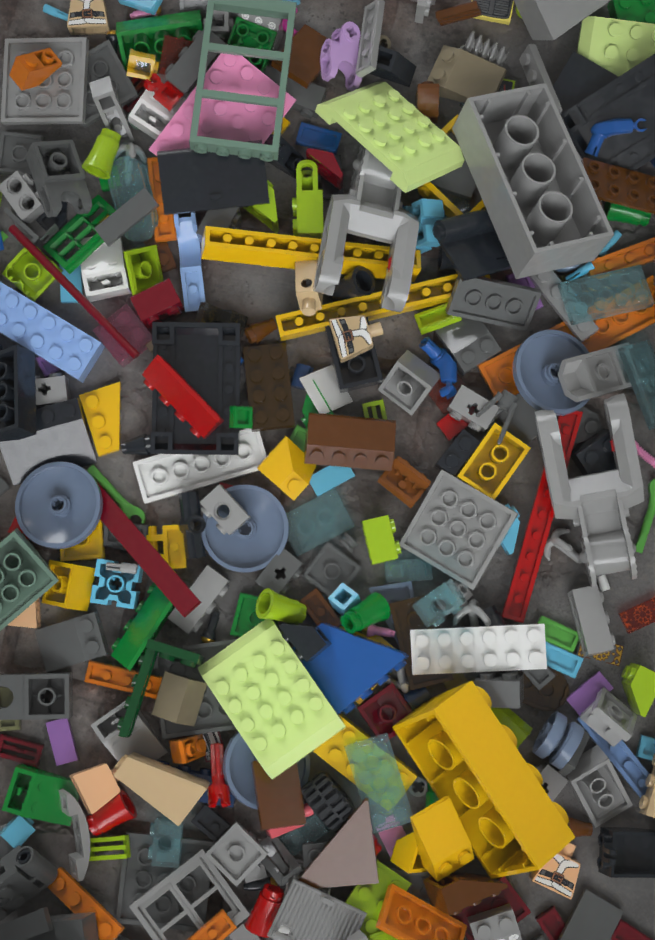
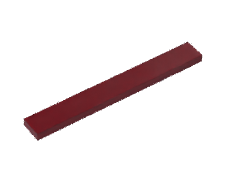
[97,482,202,617]

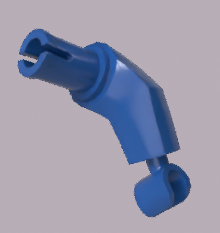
[585,118,646,157]
[419,337,457,400]

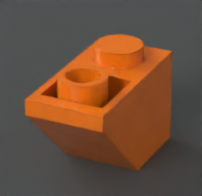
[9,48,62,91]
[169,734,206,764]

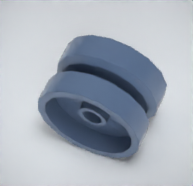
[532,711,585,769]

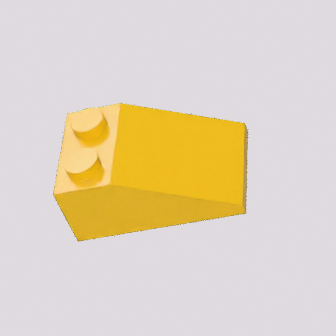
[410,795,475,882]

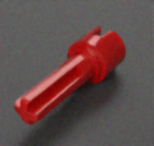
[207,743,231,808]

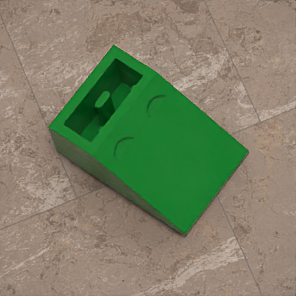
[227,17,277,73]
[2,763,80,826]

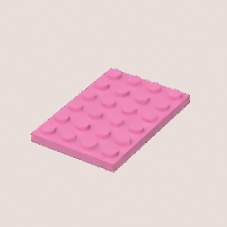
[149,44,296,156]

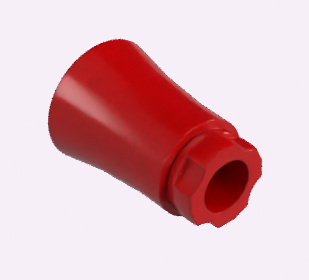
[86,790,137,836]
[244,883,284,938]

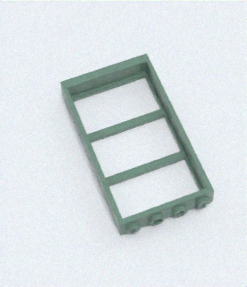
[189,0,297,162]

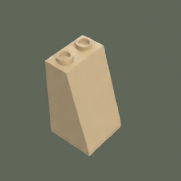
[113,752,210,826]

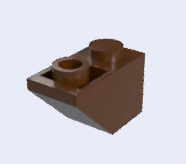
[415,81,440,123]

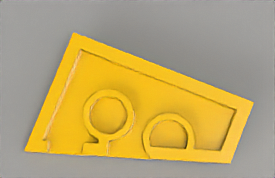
[79,382,121,457]

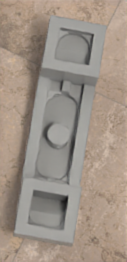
[59,789,90,881]

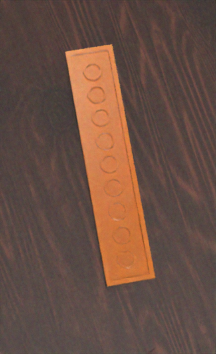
[478,275,655,403]

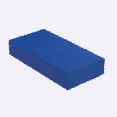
[295,122,342,155]

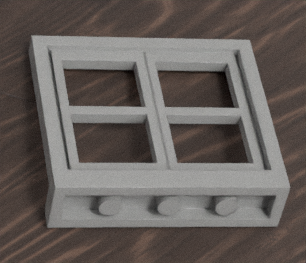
[129,849,250,940]

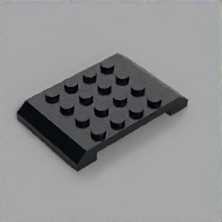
[560,54,655,171]
[150,322,241,455]

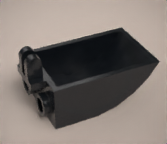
[597,827,655,878]

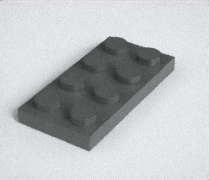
[445,275,542,331]

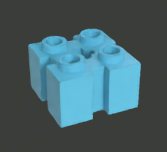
[403,198,445,254]
[90,559,143,609]

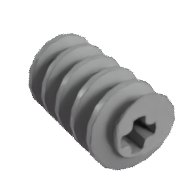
[463,31,510,67]

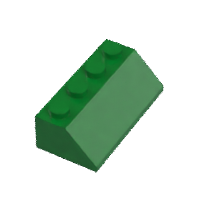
[116,10,203,72]
[111,582,175,671]

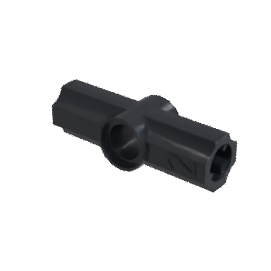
[178,491,206,559]

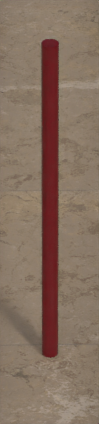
[8,225,140,359]

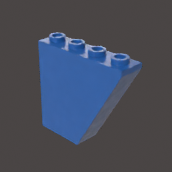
[292,623,409,714]

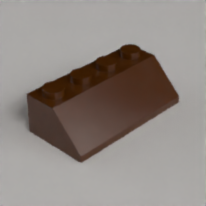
[304,413,396,471]

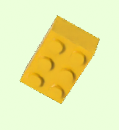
[456,423,531,500]

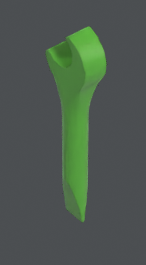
[87,464,146,524]
[636,478,655,554]

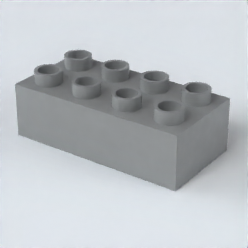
[452,83,614,279]

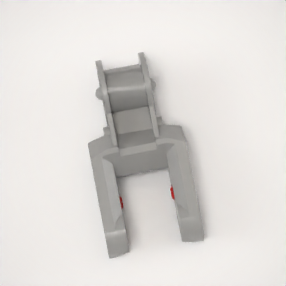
[313,144,419,313]
[534,393,644,587]

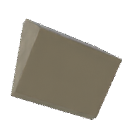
[151,671,207,726]

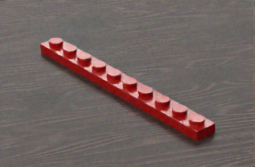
[502,411,583,623]

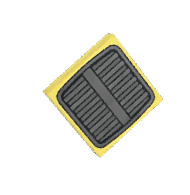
[471,0,514,25]

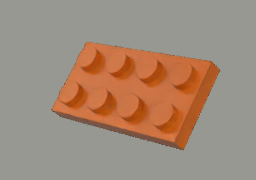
[376,884,467,940]

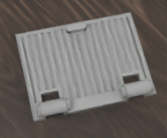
[267,878,367,940]

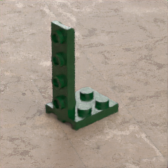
[117,639,204,738]

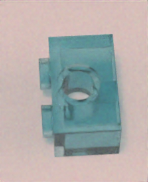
[412,578,466,628]
[148,817,184,868]

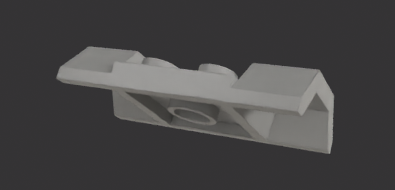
[558,342,643,402]

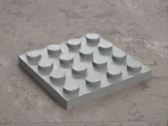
[1,37,89,125]
[399,469,518,590]

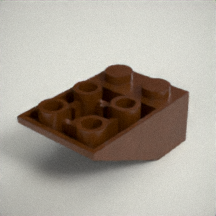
[423,872,508,915]

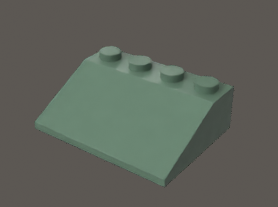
[0,528,59,631]

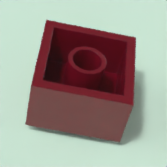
[130,279,185,329]

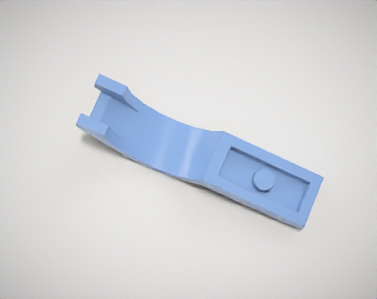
[174,212,207,312]

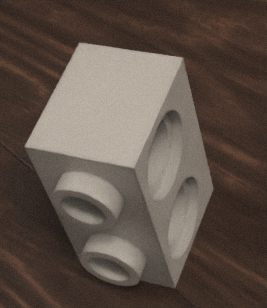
[0,171,44,224]

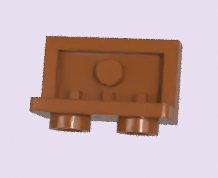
[377,456,431,508]

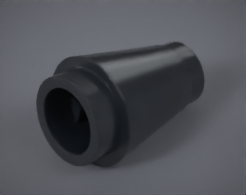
[121,434,151,455]

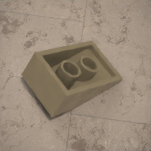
[427,45,507,103]

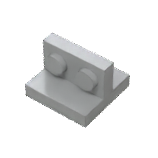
[580,687,637,747]
[204,821,268,887]

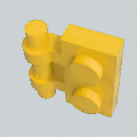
[146,525,187,569]

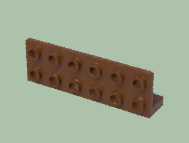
[581,157,655,214]

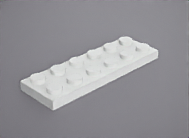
[133,429,267,504]
[410,624,547,675]

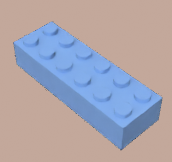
[0,282,105,383]

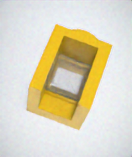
[126,48,159,81]

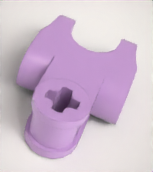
[320,21,362,91]

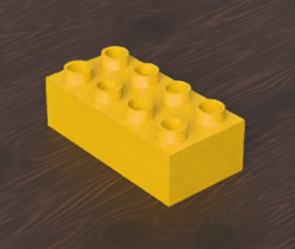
[392,680,575,879]

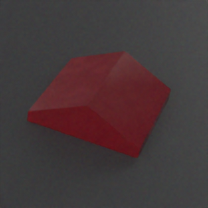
[306,148,343,190]
[357,683,412,745]

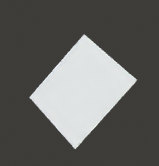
[299,365,353,414]

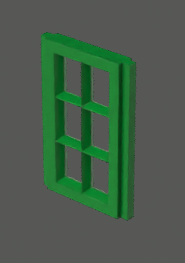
[42,195,116,274]

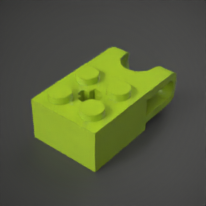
[292,159,323,239]

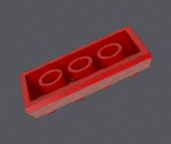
[142,355,224,439]

